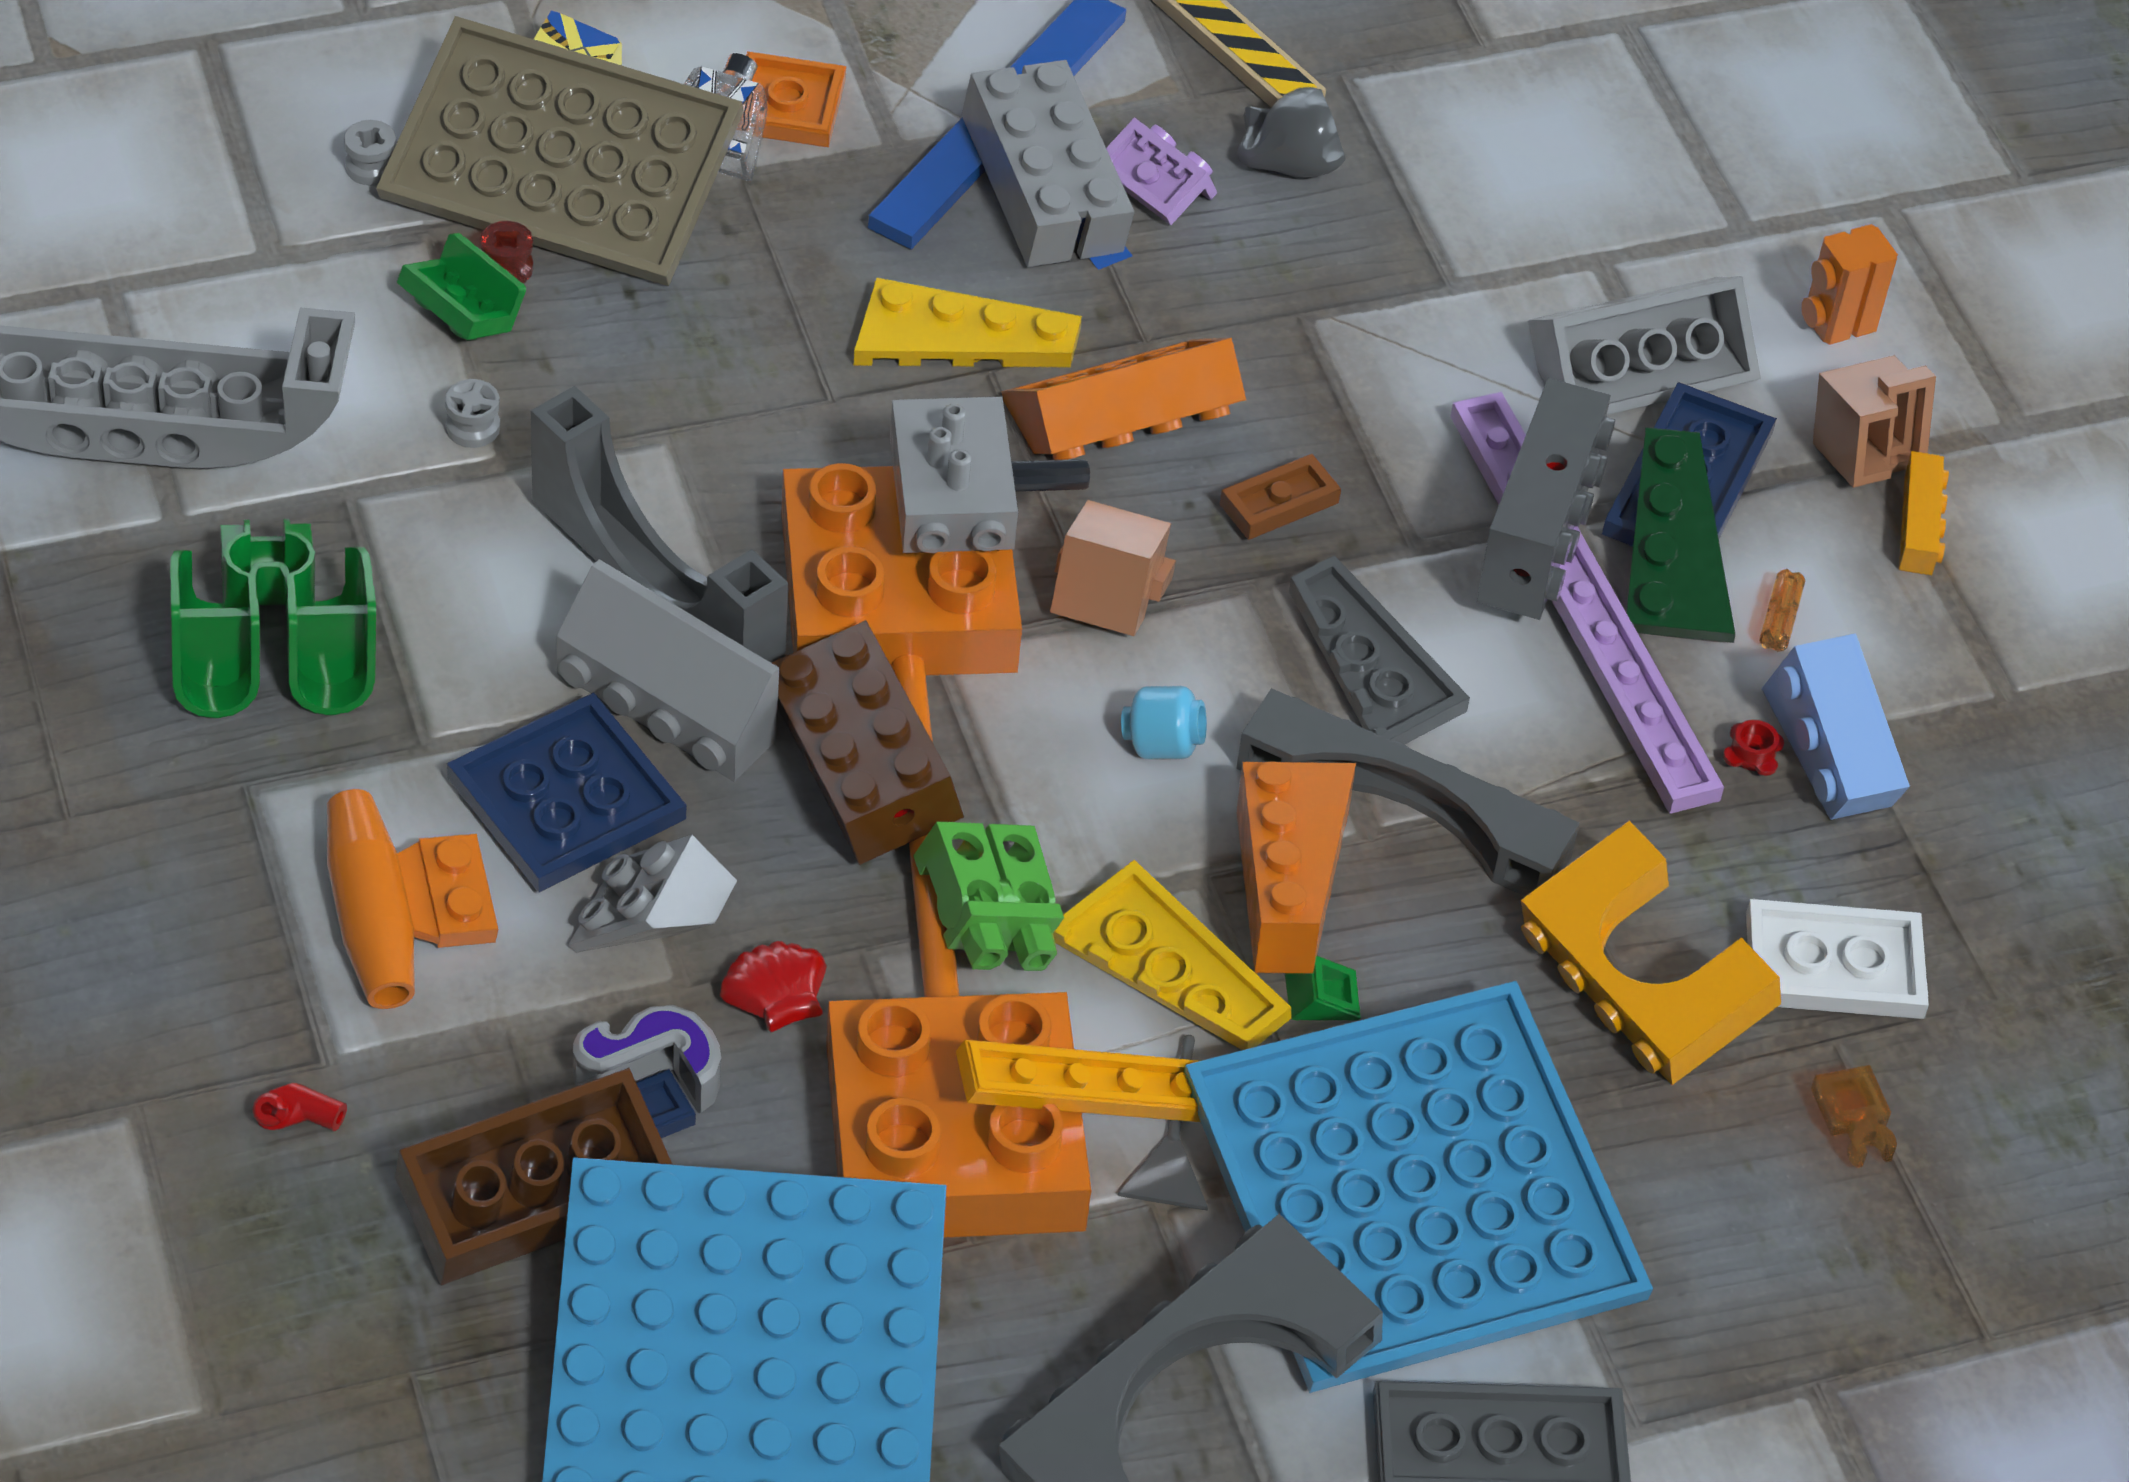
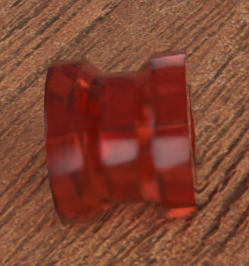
[480,221,534,283]

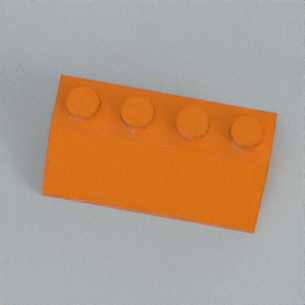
[1001,338,1246,460]

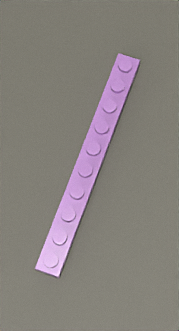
[1450,392,1724,814]

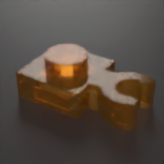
[1811,1065,1897,1168]

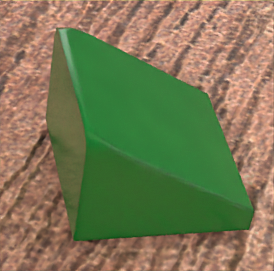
[1285,956,1361,1020]

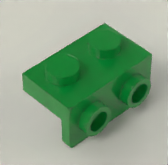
[397,233,526,340]

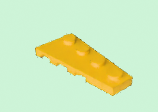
[853,278,1082,367]

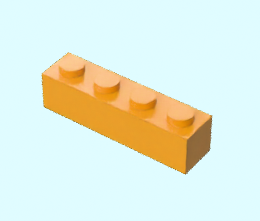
[1899,451,1949,576]

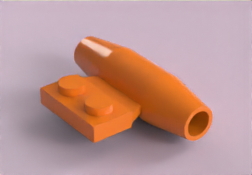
[327,789,498,1009]

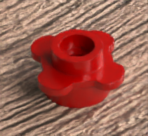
[1723,720,1784,776]

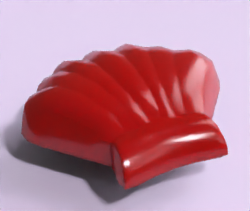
[720,941,827,1032]

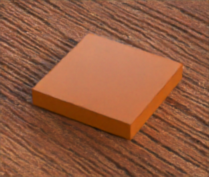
[735,51,846,147]

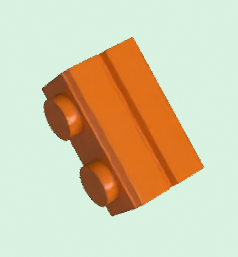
[1801,224,1898,345]

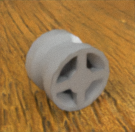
[344,120,396,186]
[445,379,500,448]

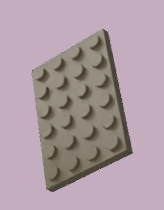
[376,16,744,286]

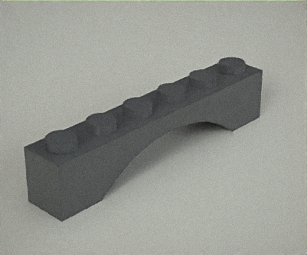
[1236,688,1580,897]

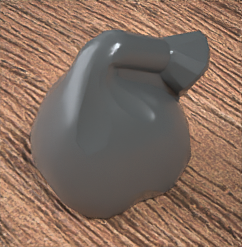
[1238,87,1346,178]

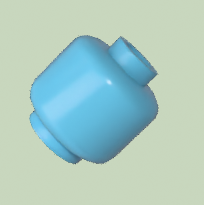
[1121,686,1207,760]

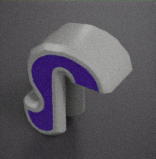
[573,1005,721,1114]

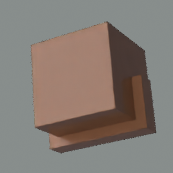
[1813,355,1936,488]
[1050,500,1176,636]

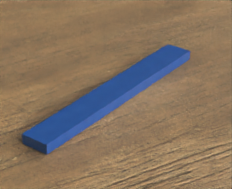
[868,0,1126,250]

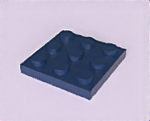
[447,692,687,893]

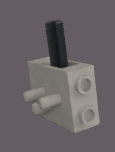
[890,397,1090,553]

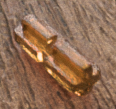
[1759,569,1806,652]

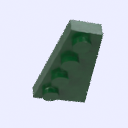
[1626,427,1736,643]

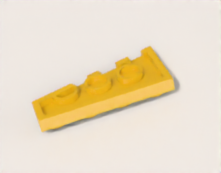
[1053,860,1291,1050]

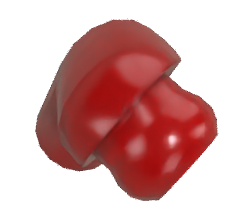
[252,1083,347,1131]

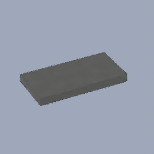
[1373,1381,1631,1482]

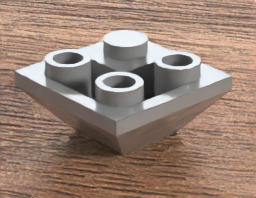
[569,835,737,953]

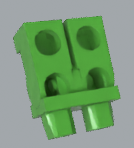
[913,822,1064,971]

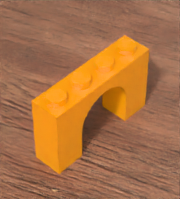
[1521,820,1781,1085]

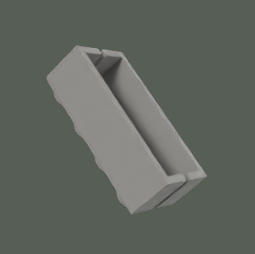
[961,60,1135,267]

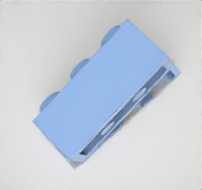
[1762,633,1910,820]

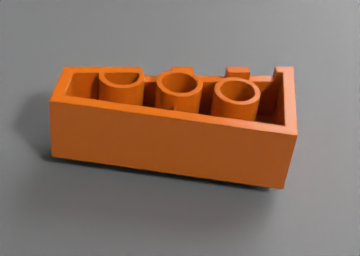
[1236,761,1356,973]

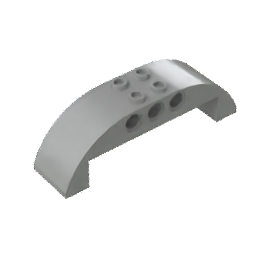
[0,307,355,468]

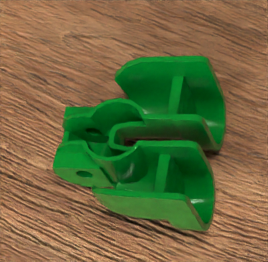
[170,518,376,718]

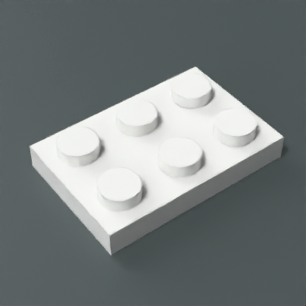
[1746,899,1929,1019]

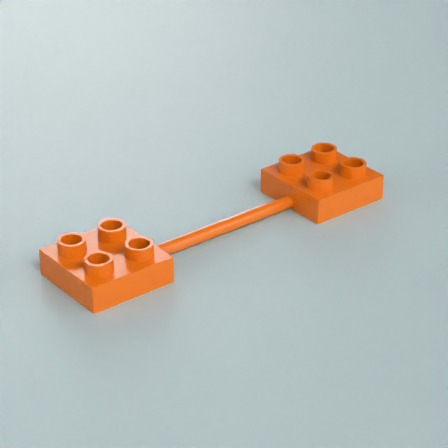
[781,463,1091,1238]

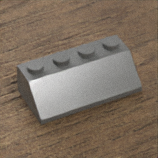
[1528,276,1761,415]
[556,559,779,782]

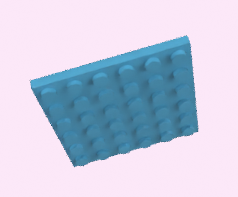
[1184,981,1653,1393]
[542,1157,947,1482]

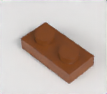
[1220,454,1341,540]

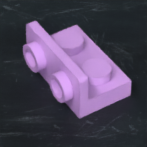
[1106,117,1218,225]

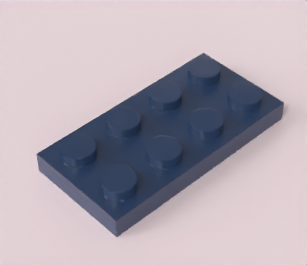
[1601,382,1777,546]

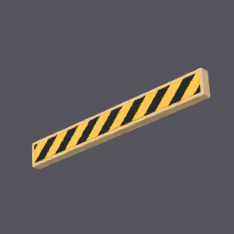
[1152,0,1326,107]

